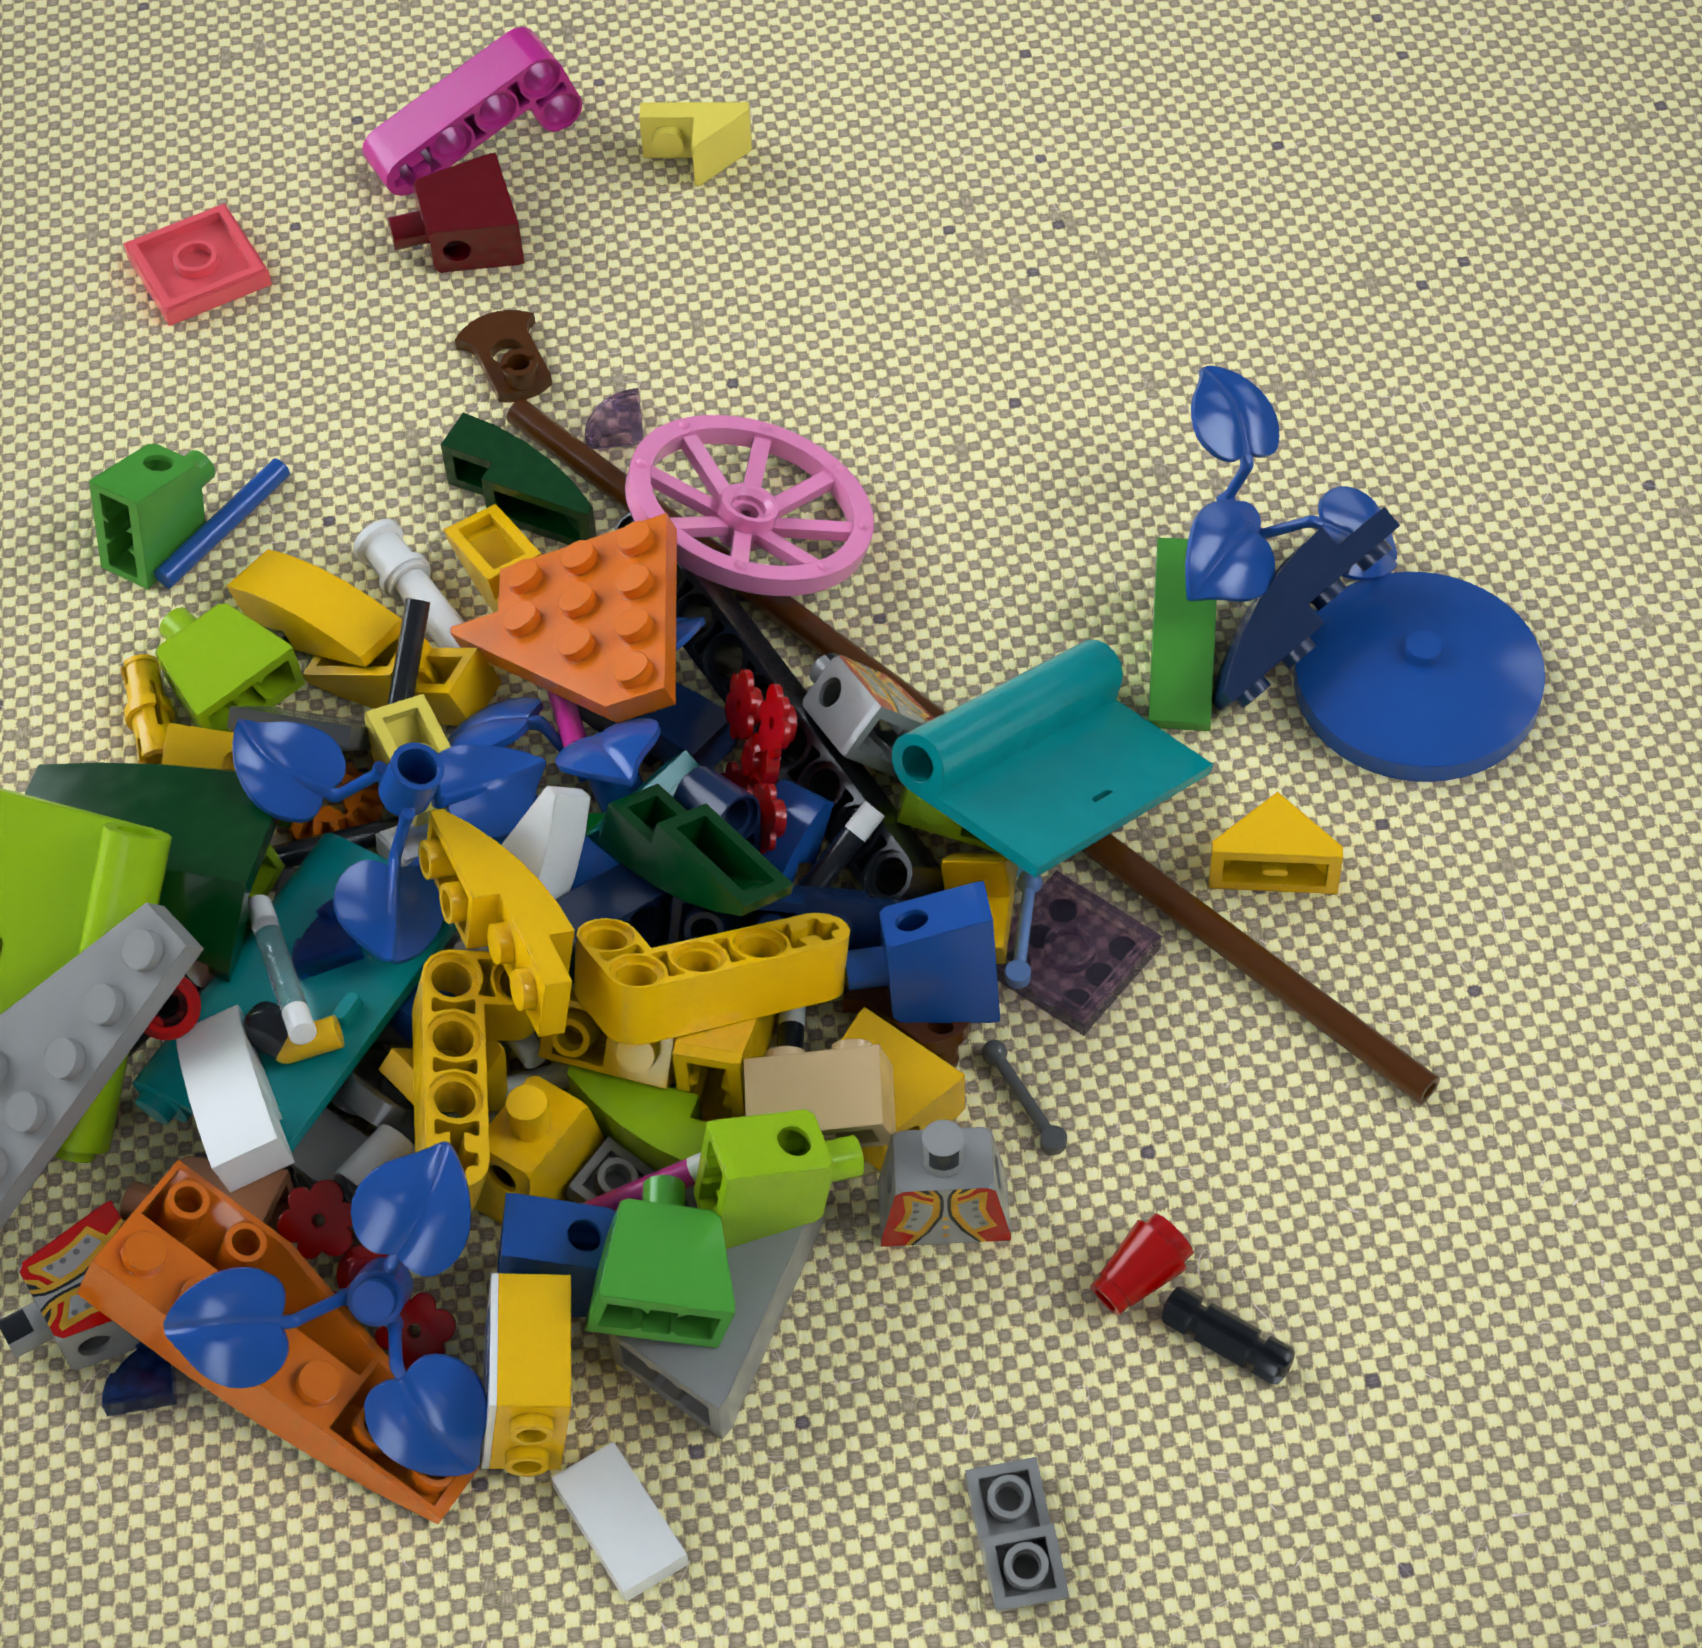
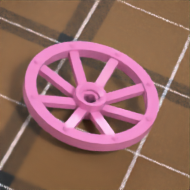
[625,415,874,596]

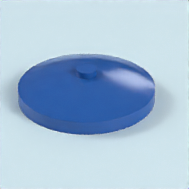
[1294,572,1545,782]

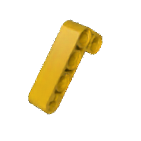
[573,913,850,1045]
[412,949,535,1212]

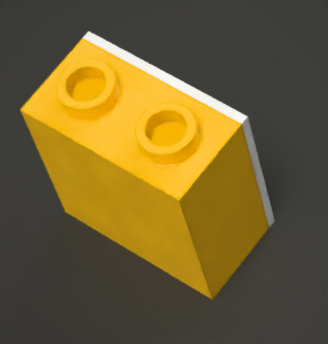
[482,1273,571,1477]

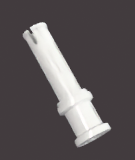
[353,519,465,648]

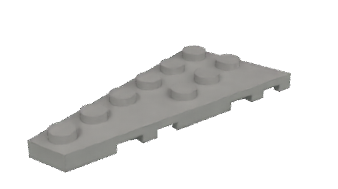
[0,902,204,1230]

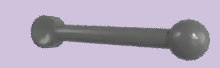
[981,1039,1067,1155]

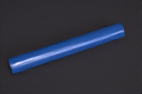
[154,458,290,588]

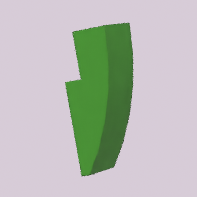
[1148,537,1217,731]

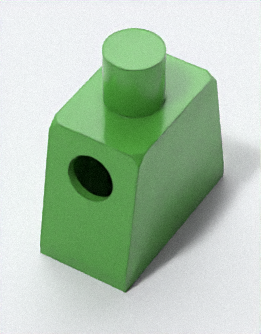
[89,444,215,589]
[584,1175,735,1348]

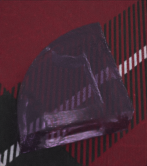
[585,388,644,449]

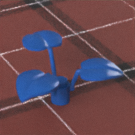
[1185,366,1397,602]
[447,617,706,813]
[232,719,546,964]
[163,1141,487,1476]

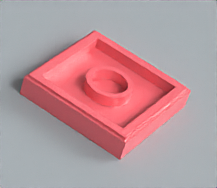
[123,203,272,326]

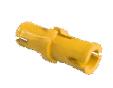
[120,654,175,764]

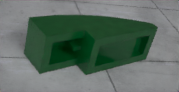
[441,412,597,545]
[598,784,794,916]

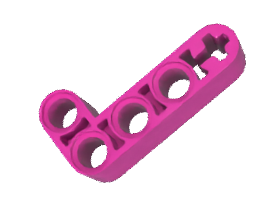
[362,27,582,196]

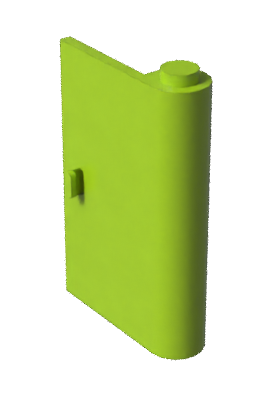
[0,788,172,1163]

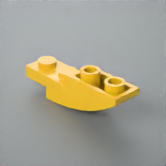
[418,809,575,1037]

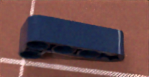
[555,766,761,984]

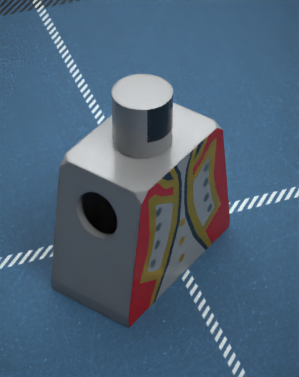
[803,653,934,779]
[878,1120,1011,1247]
[0,1200,146,1370]

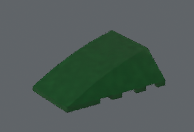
[25,762,292,983]

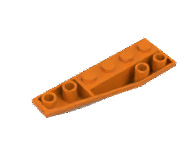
[76,1159,481,1524]

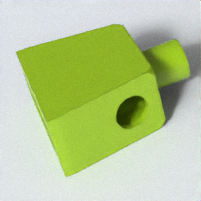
[155,603,306,733]
[694,1109,864,1249]

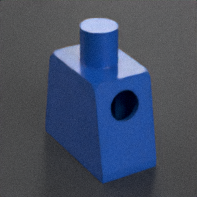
[846,881,1001,1023]
[497,1193,616,1317]

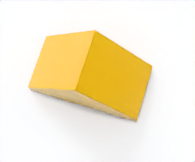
[1208,791,1343,894]

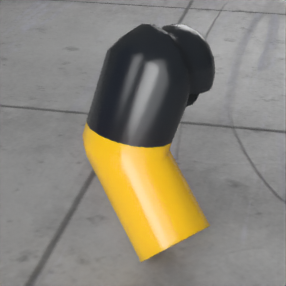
[243,1001,345,1064]

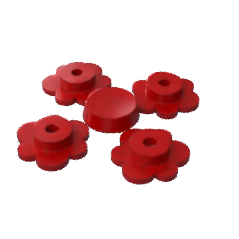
[721,669,797,854]
[277,1179,456,1370]

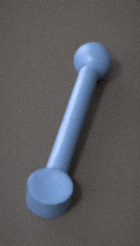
[1005,871,1043,989]

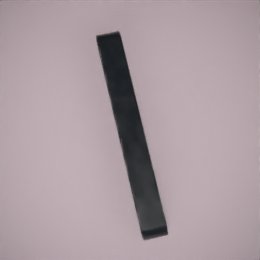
[614,513,944,901]

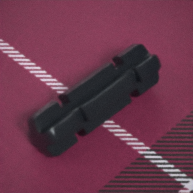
[1161,1287,1295,1384]

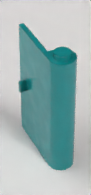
[891,640,1214,878]
[132,833,457,1153]

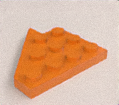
[450,513,677,723]

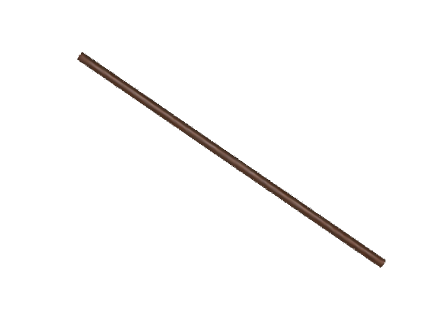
[507,399,1440,1105]

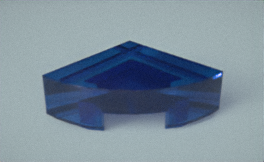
[292,898,364,980]
[102,1341,178,1417]

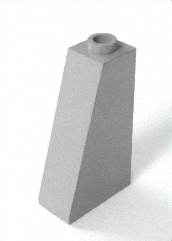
[608,1214,825,1440]

